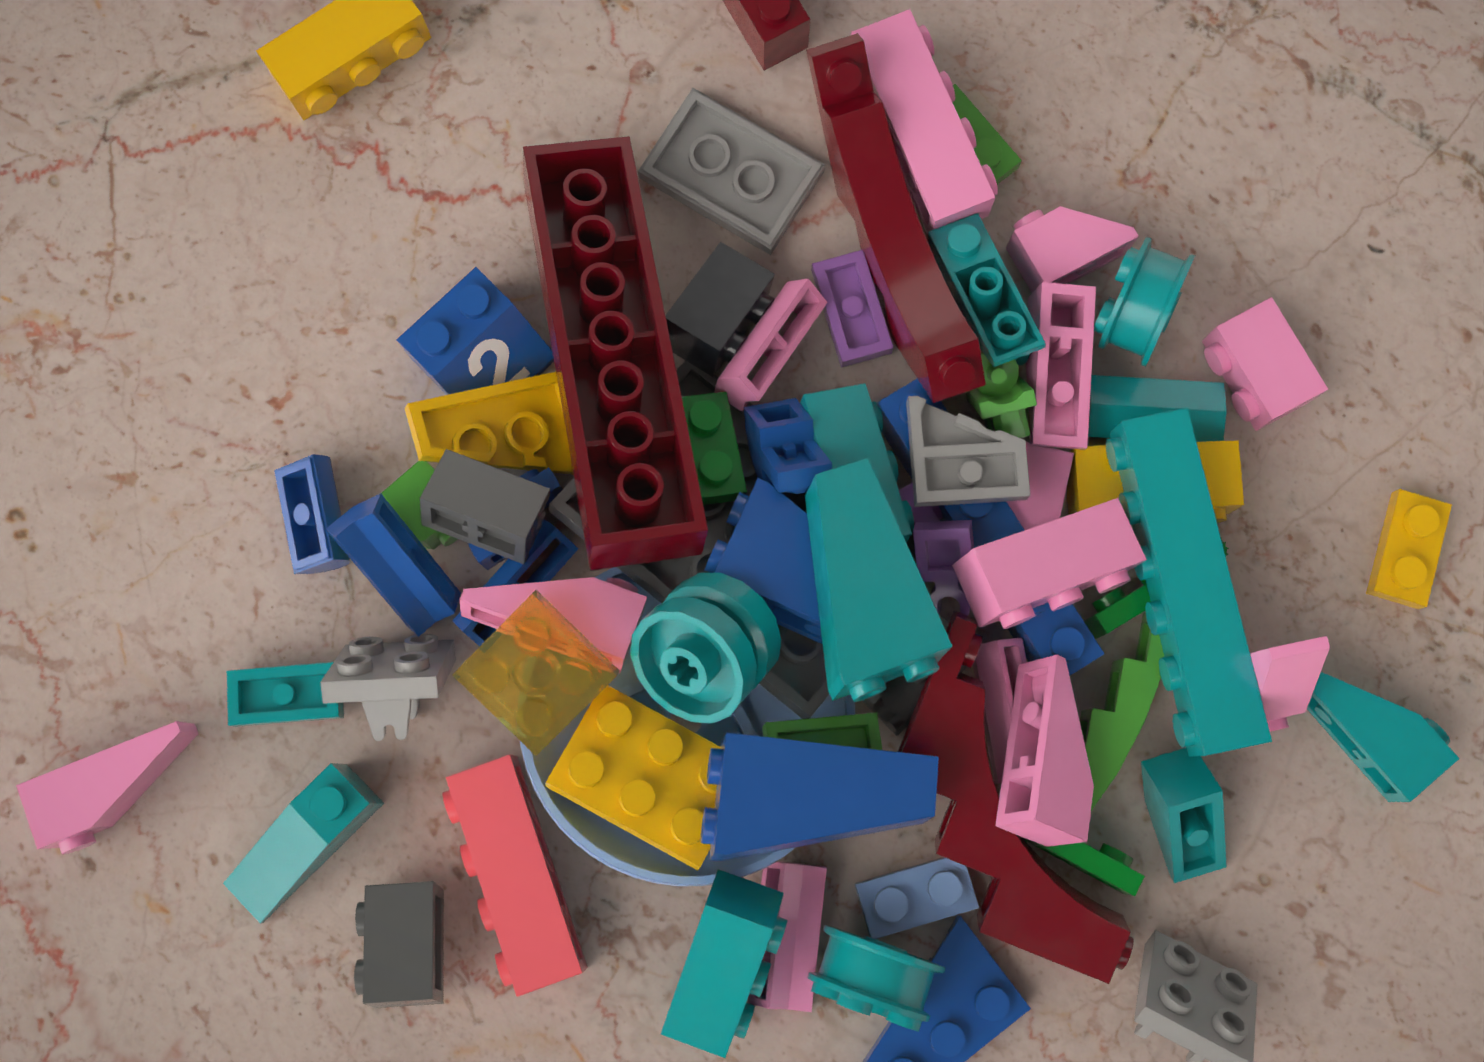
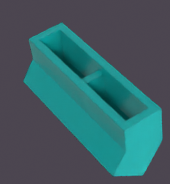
[1088,375,1227,442]

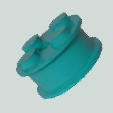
[1094,237,1196,367]
[807,925,946,1032]

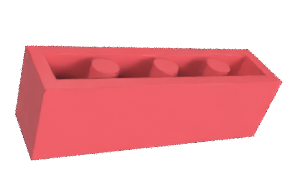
[442,754,588,997]

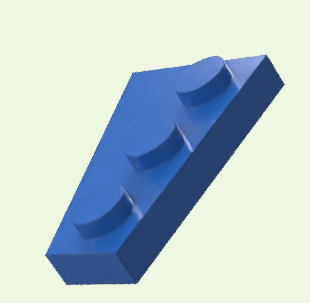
[863,915,1031,1062]

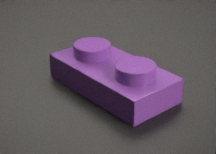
[811,249,893,368]

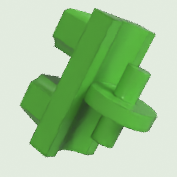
[966,351,1037,438]

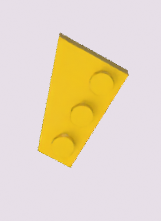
[405,372,574,475]

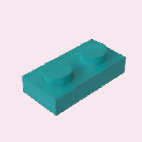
[226,662,344,727]

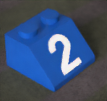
[396,267,554,395]

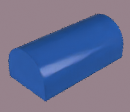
[274,454,351,574]

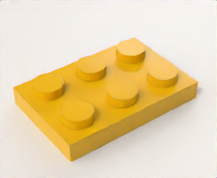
[545,683,721,871]

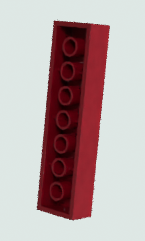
[523,136,708,571]

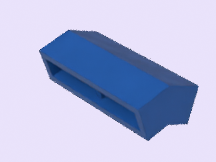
[326,493,461,637]
[452,520,579,652]

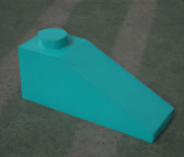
[1307,672,1460,802]
[223,763,384,924]

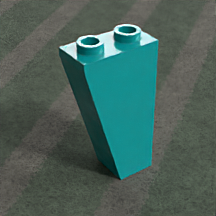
[805,458,952,702]

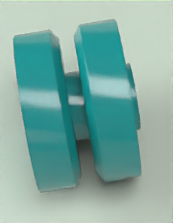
[630,573,782,723]

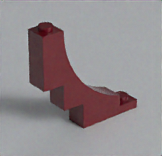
[806,33,986,403]
[897,610,1134,984]

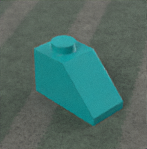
[1141,748,1227,883]

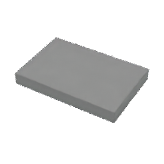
[638,88,825,255]

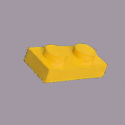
[1366,489,1452,609]

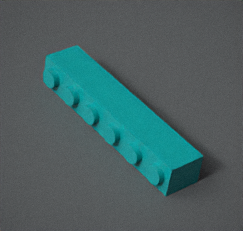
[1106,407,1272,757]

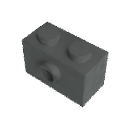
[354,881,444,1008]

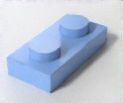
[855,857,979,939]

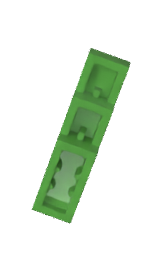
[1080,613,1164,811]

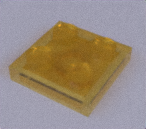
[452,590,620,756]

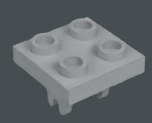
[321,634,456,741]
[1134,930,1257,1062]

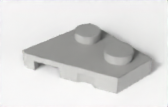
[906,396,1030,507]

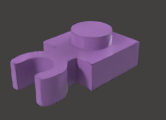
[913,520,974,616]

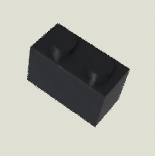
[665,242,775,377]

